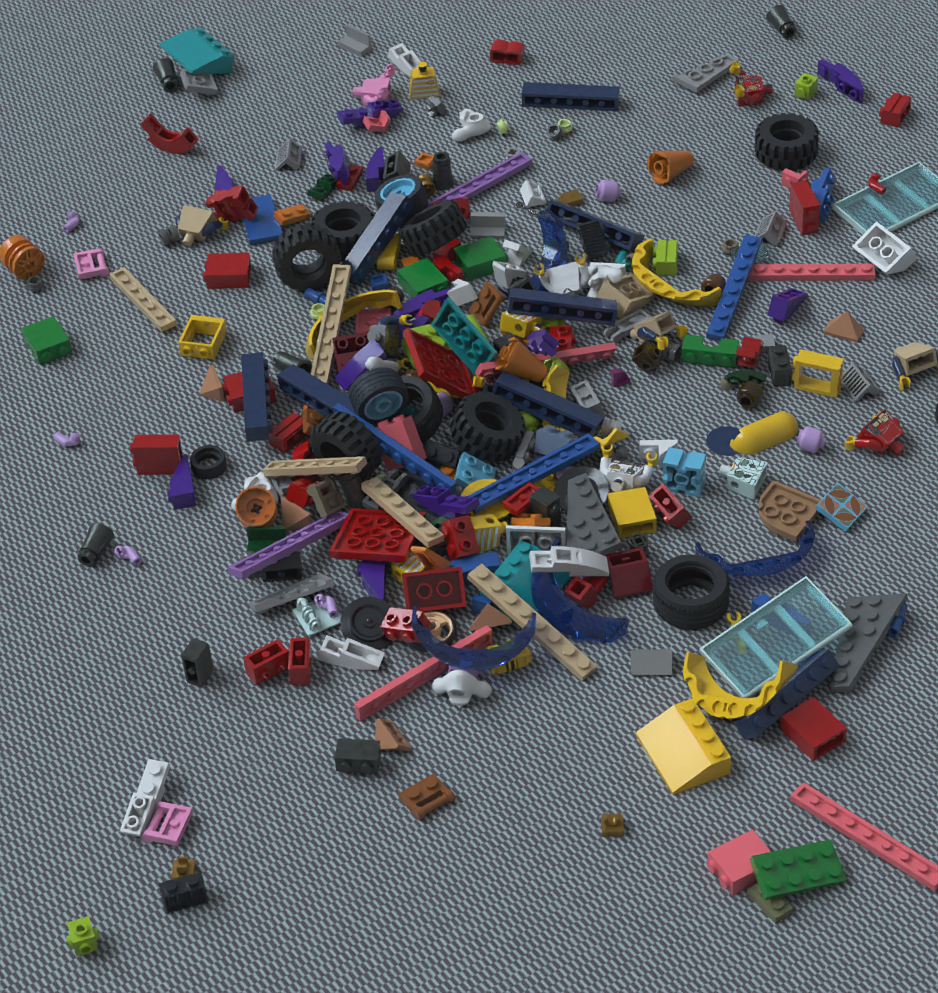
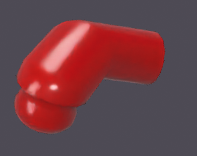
[868,173,886,195]

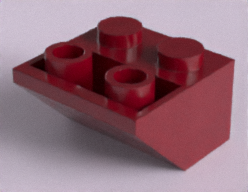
[332,332,369,373]
[605,547,653,599]

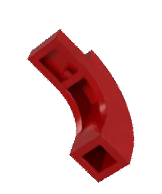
[140,113,199,154]
[433,238,463,283]

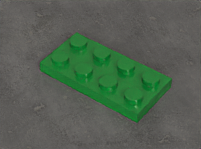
[749,839,847,900]

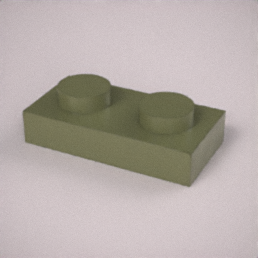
[747,883,793,924]

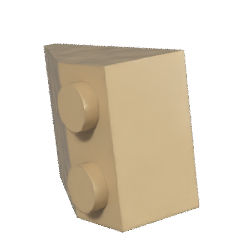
[595,274,657,319]

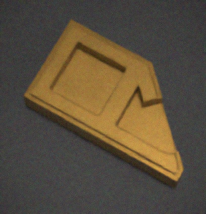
[557,189,583,206]

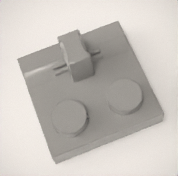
[180,69,218,95]

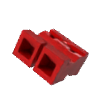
[205,185,258,222]

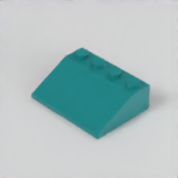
[159,27,235,74]
[431,297,498,376]
[480,540,573,620]

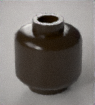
[736,381,763,409]

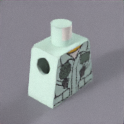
[719,458,767,500]

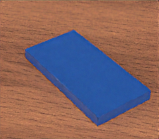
[243,194,282,245]

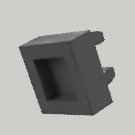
[426,95,447,118]

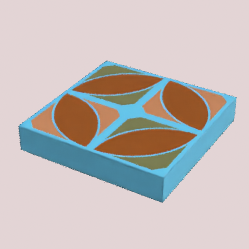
[815,483,868,532]

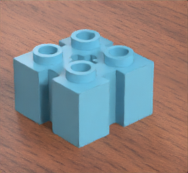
[663,447,706,497]

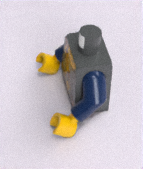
[367,315,412,371]

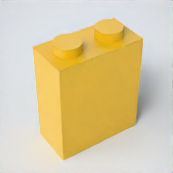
[608,487,657,539]

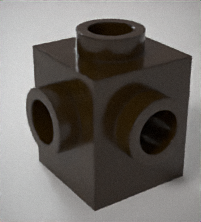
[632,340,663,373]

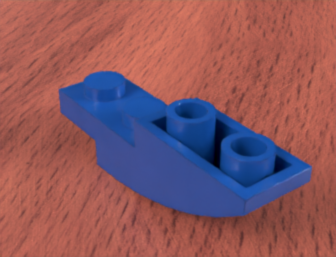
[811,167,836,222]

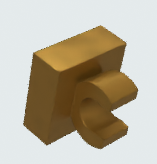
[601,813,624,837]
[171,856,196,880]

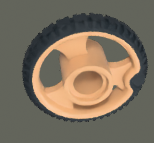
[408,610,457,653]

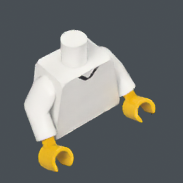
[534,253,589,295]

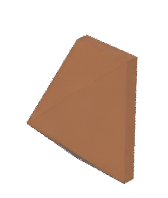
[823,311,864,343]
[199,365,225,401]
[281,496,312,531]
[470,603,512,631]
[375,718,413,751]

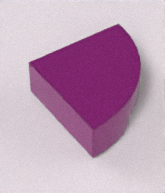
[611,369,631,387]

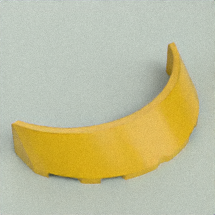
[632,238,721,307]
[305,290,402,360]
[542,365,629,449]
[683,652,798,719]

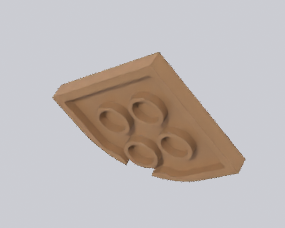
[759,480,821,542]

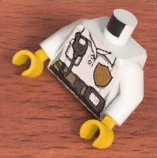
[599,443,659,492]

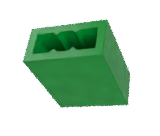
[454,236,508,281]
[397,258,448,298]
[21,316,72,365]

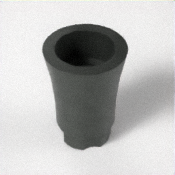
[766,5,797,39]
[153,58,178,92]
[432,152,455,190]
[272,351,312,374]
[337,473,367,509]
[77,523,114,567]

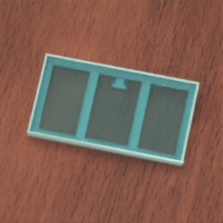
[832,162,938,235]
[700,576,853,698]

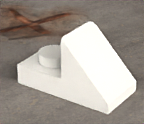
[503,240,533,267]
[492,261,527,288]
[447,279,478,306]
[639,440,678,469]

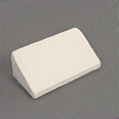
[520,180,546,207]

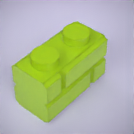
[652,240,678,276]

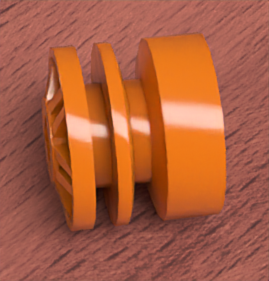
[0,235,45,280]
[235,486,278,528]

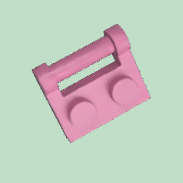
[73,248,110,280]
[141,802,193,846]

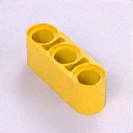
[377,233,401,271]

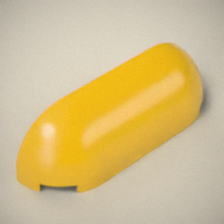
[730,411,798,454]

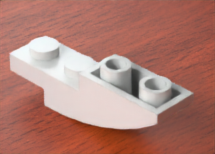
[529,546,609,576]
[120,759,170,837]

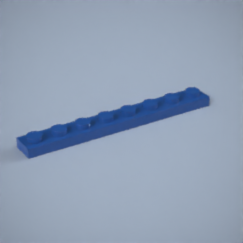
[706,235,762,341]
[333,403,456,495]
[468,433,600,514]

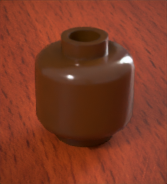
[701,274,726,295]

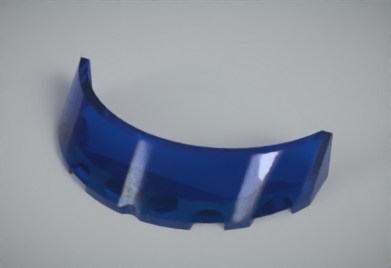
[498,209,569,301]
[695,520,815,577]
[531,537,629,643]
[412,606,536,670]

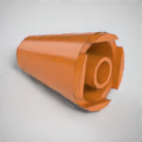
[647,150,694,184]
[495,337,548,383]

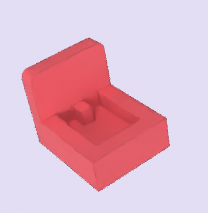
[362,111,390,133]
[781,169,809,189]

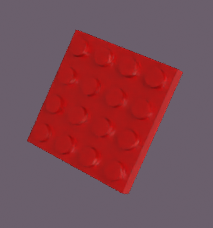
[403,328,477,399]
[329,508,426,563]

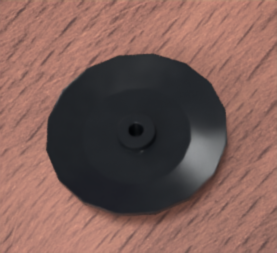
[554,466,609,512]
[340,597,392,650]

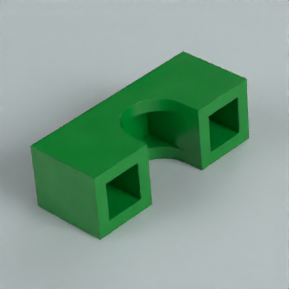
[681,334,739,368]

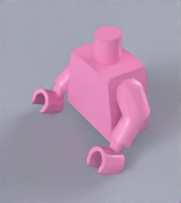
[353,64,396,106]

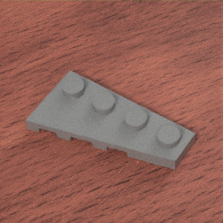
[672,54,739,93]
[249,573,335,613]

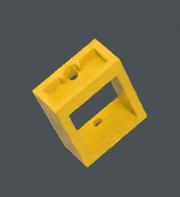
[178,315,227,360]
[792,349,844,398]

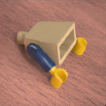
[175,205,229,247]
[630,310,687,350]
[892,342,938,391]

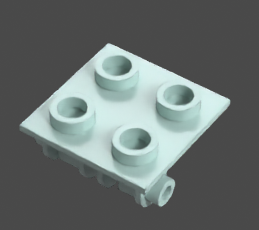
[292,595,341,636]

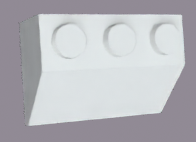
[852,222,917,275]
[506,525,567,555]

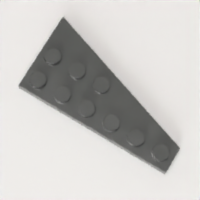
[567,473,623,556]
[829,593,908,693]

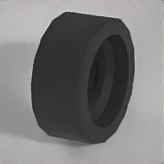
[190,445,227,479]

